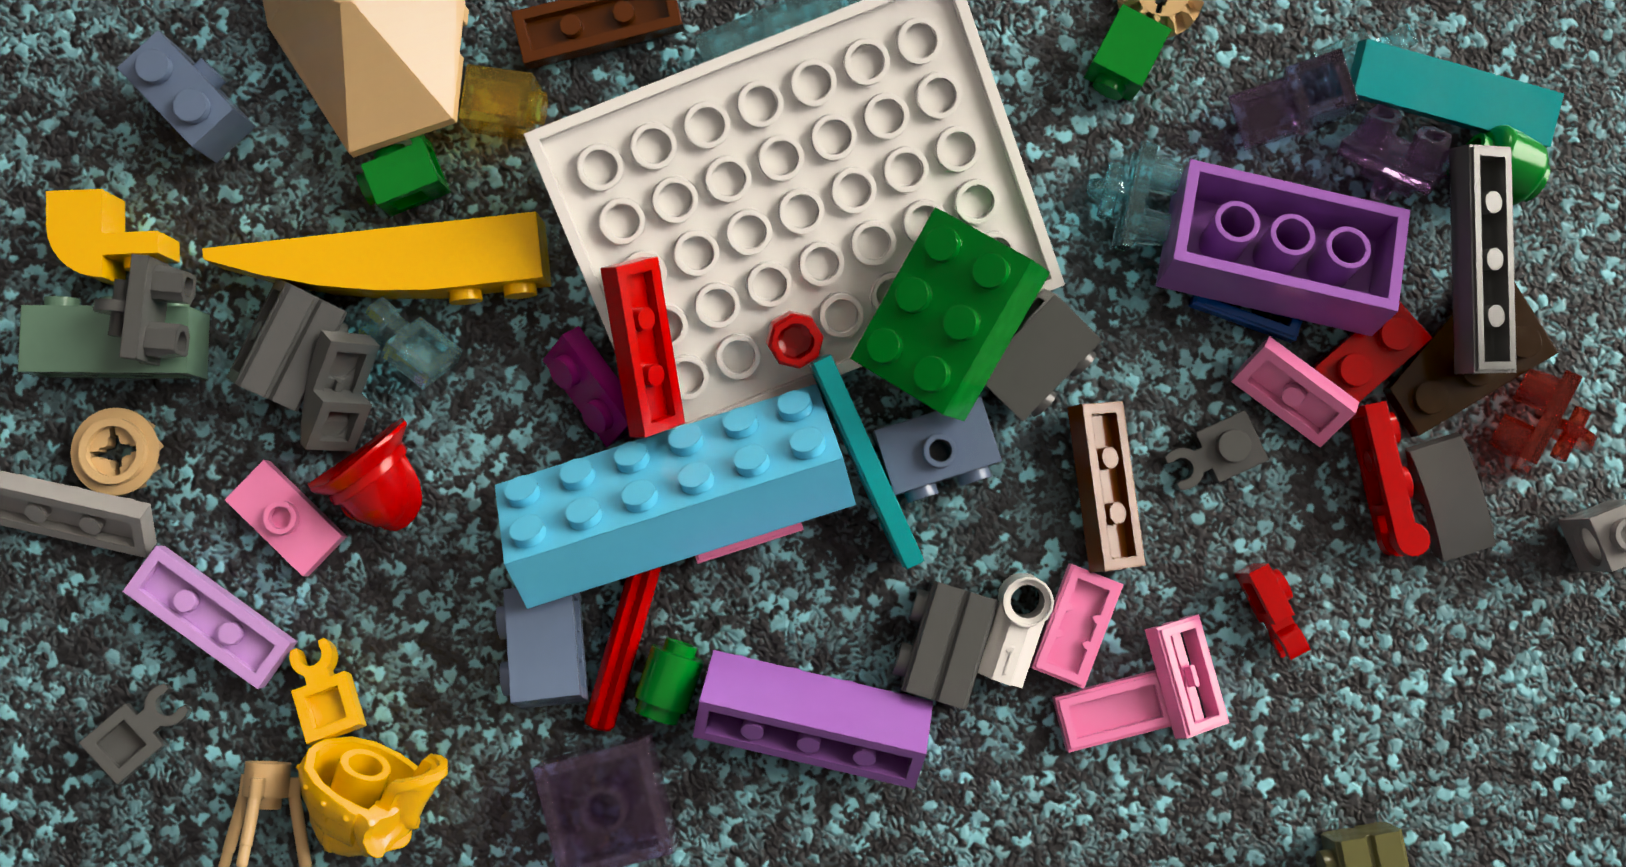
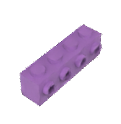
[693,650,933,789]

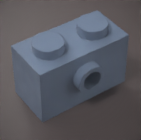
[117,30,256,163]
[872,397,1002,503]
[496,588,589,709]

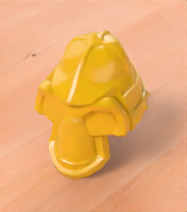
[296,736,448,858]

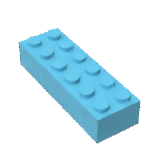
[495,384,856,609]

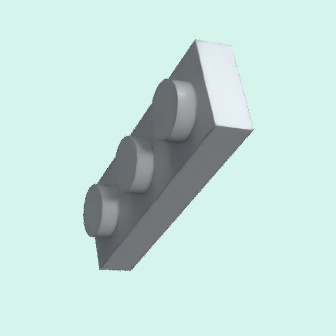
[0,470,157,558]

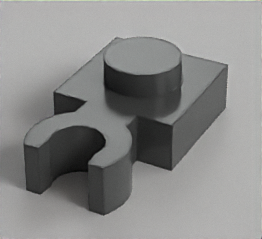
[1161,410,1269,491]
[79,684,192,785]

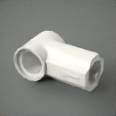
[978,573,1054,688]

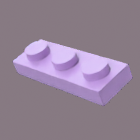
[122,546,298,689]

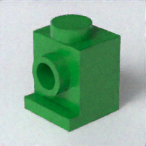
[356,134,451,217]

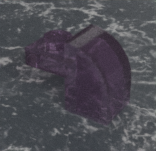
[1228,48,1359,151]

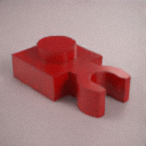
[1234,563,1311,660]

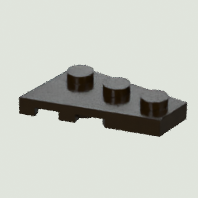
[1383,283,1559,437]

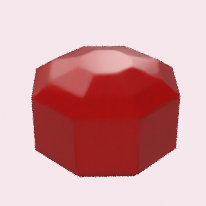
[766,310,823,369]

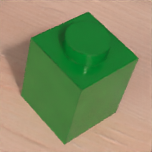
[1083,4,1172,102]

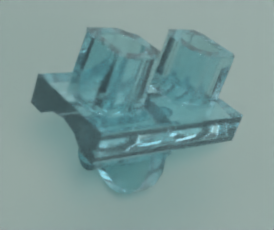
[1086,141,1183,251]

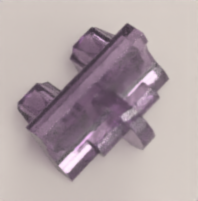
[1337,104,1452,203]

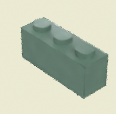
[18,296,210,380]

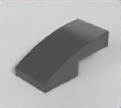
[300,330,380,452]
[1405,432,1496,562]

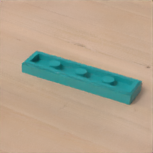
[1344,39,1564,148]
[808,354,925,569]

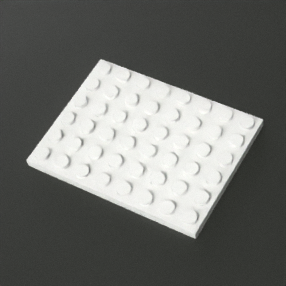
[524,0,1065,436]

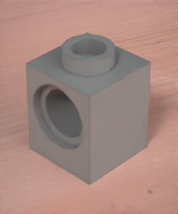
[1558,499,1626,572]

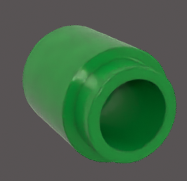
[634,637,705,725]

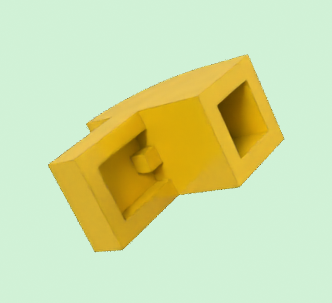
[46,189,180,285]

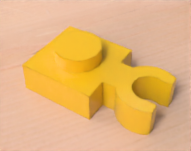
[289,638,367,746]

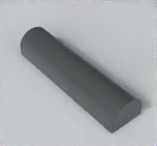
[1449,144,1517,375]

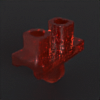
[1488,368,1597,475]

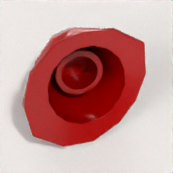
[307,418,422,531]

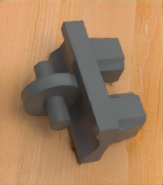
[93,254,197,366]

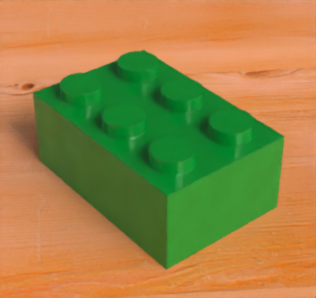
[850,207,1050,421]

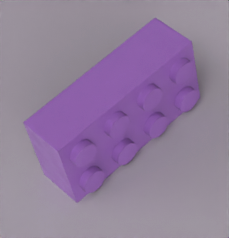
[1156,159,1410,336]

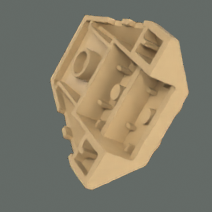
[262,0,469,158]

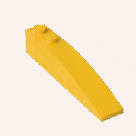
[202,211,552,305]

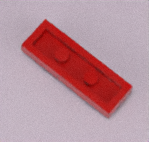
[600,257,685,438]

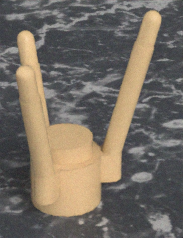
[218,760,312,867]

